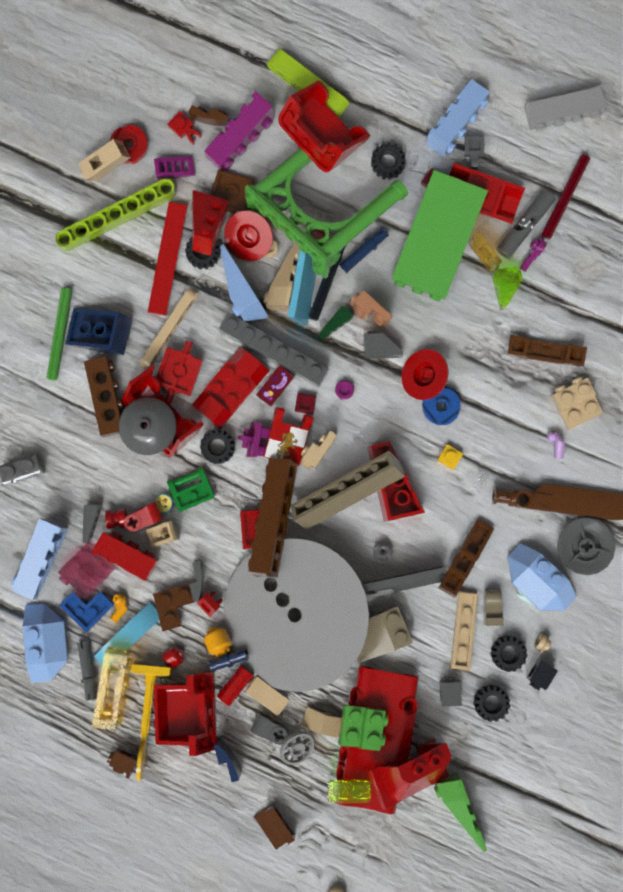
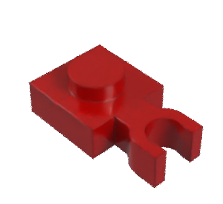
[167,111,202,145]

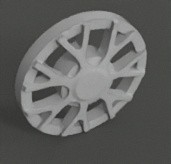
[280,732,314,765]

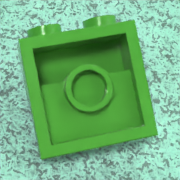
[338,704,388,751]

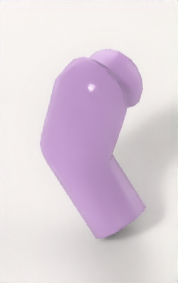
[547,431,565,459]

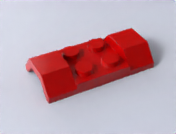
[449,163,525,224]
[192,347,269,429]

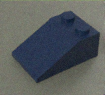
[65,308,132,355]

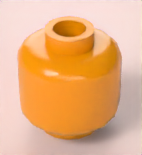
[203,626,232,657]

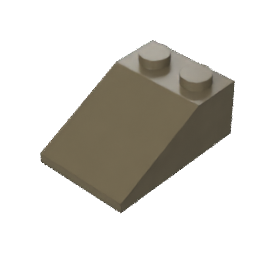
[357,605,413,664]

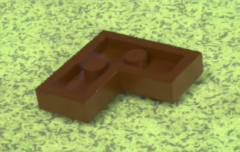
[153,584,194,631]

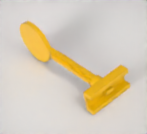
[131,664,172,782]

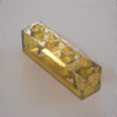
[92,647,133,732]

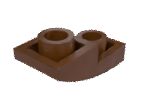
[188,105,229,126]

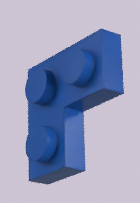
[59,591,115,633]

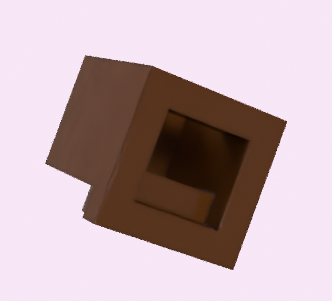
[107,748,138,779]

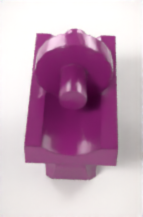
[237,422,270,458]

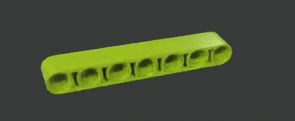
[55,179,176,251]

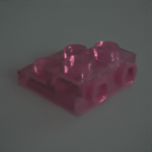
[58,544,114,599]

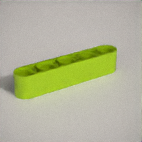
[266,49,350,118]

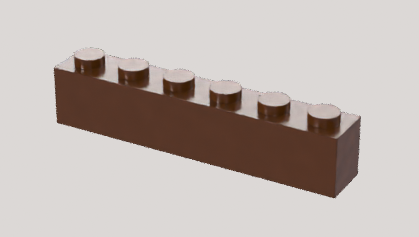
[248,458,298,578]

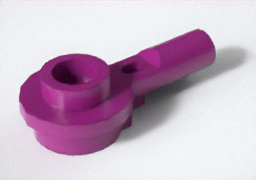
[519,237,547,272]

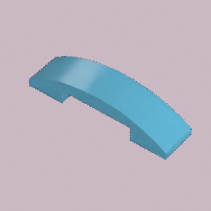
[94,602,159,670]

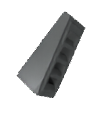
[83,505,102,543]

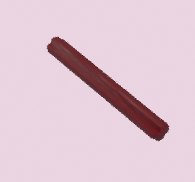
[541,154,590,240]

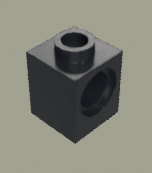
[526,659,558,691]

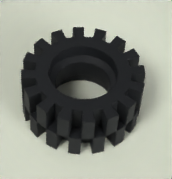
[371,142,406,180]
[185,237,220,270]
[200,429,235,464]
[490,635,528,672]
[473,685,510,722]

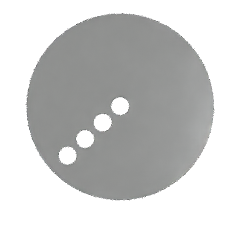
[223,539,369,692]

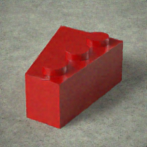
[191,190,229,256]
[91,531,159,581]

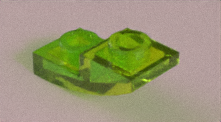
[328,780,370,803]

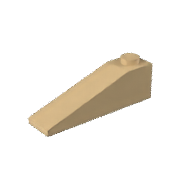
[264,242,300,313]

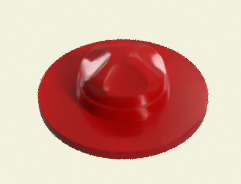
[224,210,273,261]
[401,349,449,400]

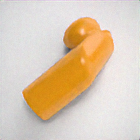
[110,594,128,623]

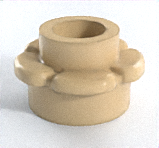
[534,633,552,652]

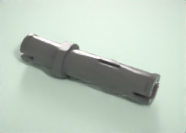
[77,641,98,701]

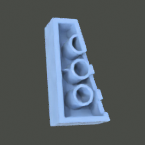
[425,79,490,157]
[11,519,68,600]

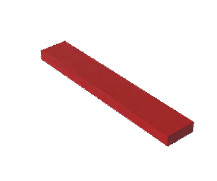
[147,202,188,316]

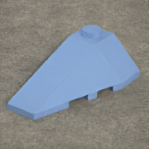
[220,244,268,321]

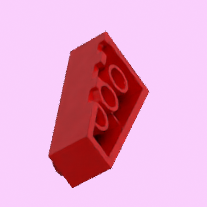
[367,441,425,522]

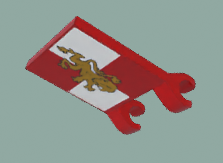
[263,407,314,466]

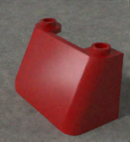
[278,80,371,172]

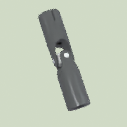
[496,190,556,259]

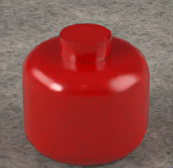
[163,646,184,668]

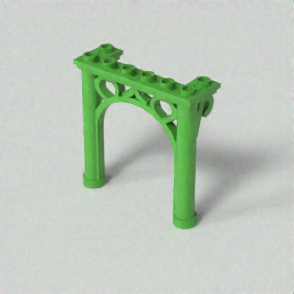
[245,148,408,279]

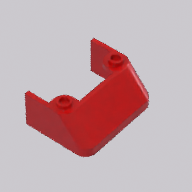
[122,365,204,458]

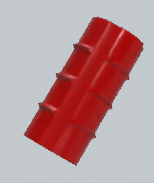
[217,665,254,706]

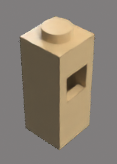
[78,139,131,182]

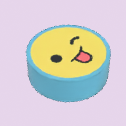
[154,494,173,513]

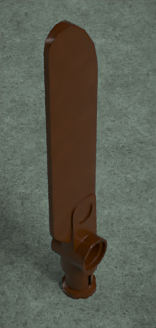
[492,484,623,520]

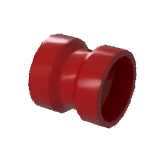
[105,509,127,529]

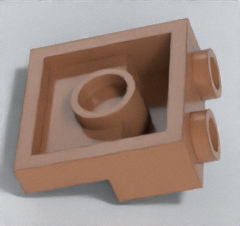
[350,291,393,328]

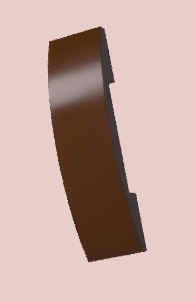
[507,335,587,366]

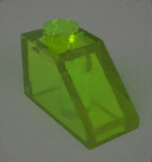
[491,266,522,311]

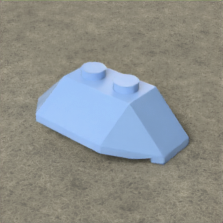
[507,543,576,611]
[23,603,68,683]

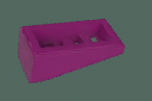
[154,157,195,180]

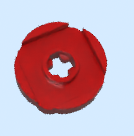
[110,125,148,164]

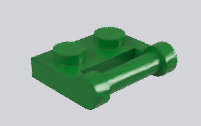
[167,466,215,513]

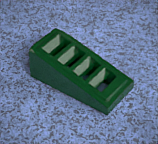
[318,306,354,340]

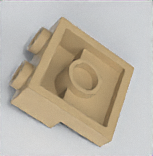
[551,377,603,430]
[300,431,337,470]

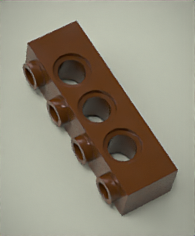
[84,356,123,437]

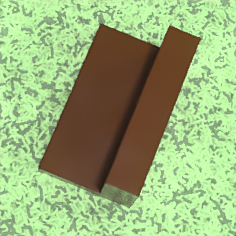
[254,803,295,850]

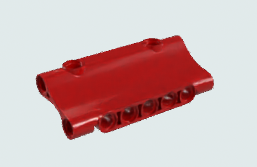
[335,666,419,814]

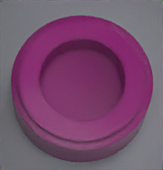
[335,380,354,400]

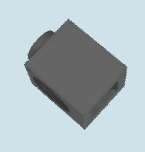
[439,677,462,707]

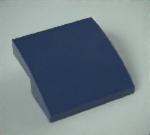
[214,738,241,782]

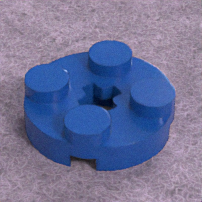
[422,388,460,426]

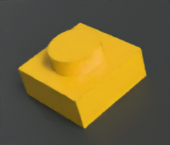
[437,444,463,470]

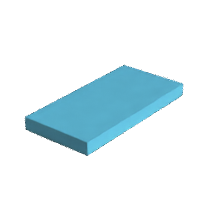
[288,250,316,326]

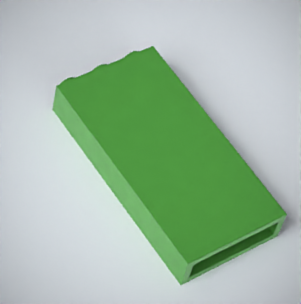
[391,170,488,302]

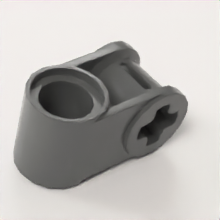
[250,712,289,745]

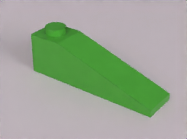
[434,772,487,852]

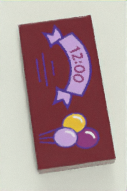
[256,365,294,407]

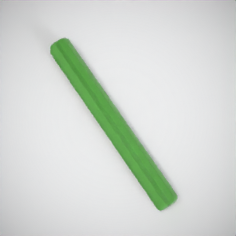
[46,287,72,381]

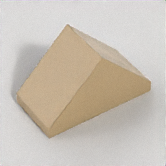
[146,521,179,548]
[301,706,342,737]

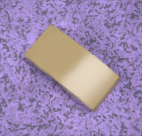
[245,676,289,716]

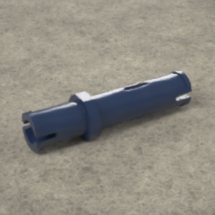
[339,227,389,274]

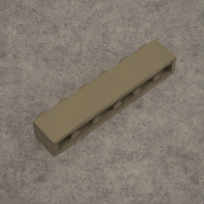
[291,451,405,530]

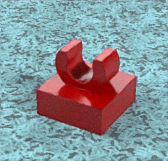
[197,591,223,617]

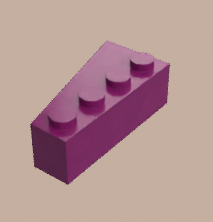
[204,91,274,171]

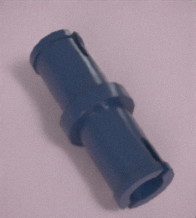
[209,647,249,672]

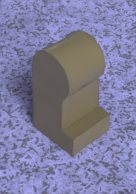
[484,589,504,626]

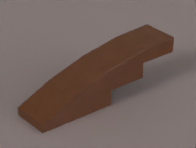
[438,519,494,598]

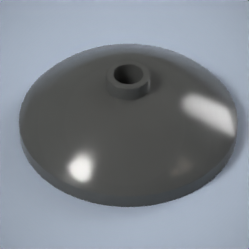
[119,397,177,455]

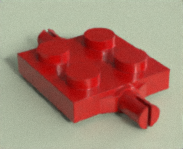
[156,340,204,404]

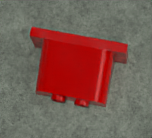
[153,671,216,756]
[368,739,451,809]

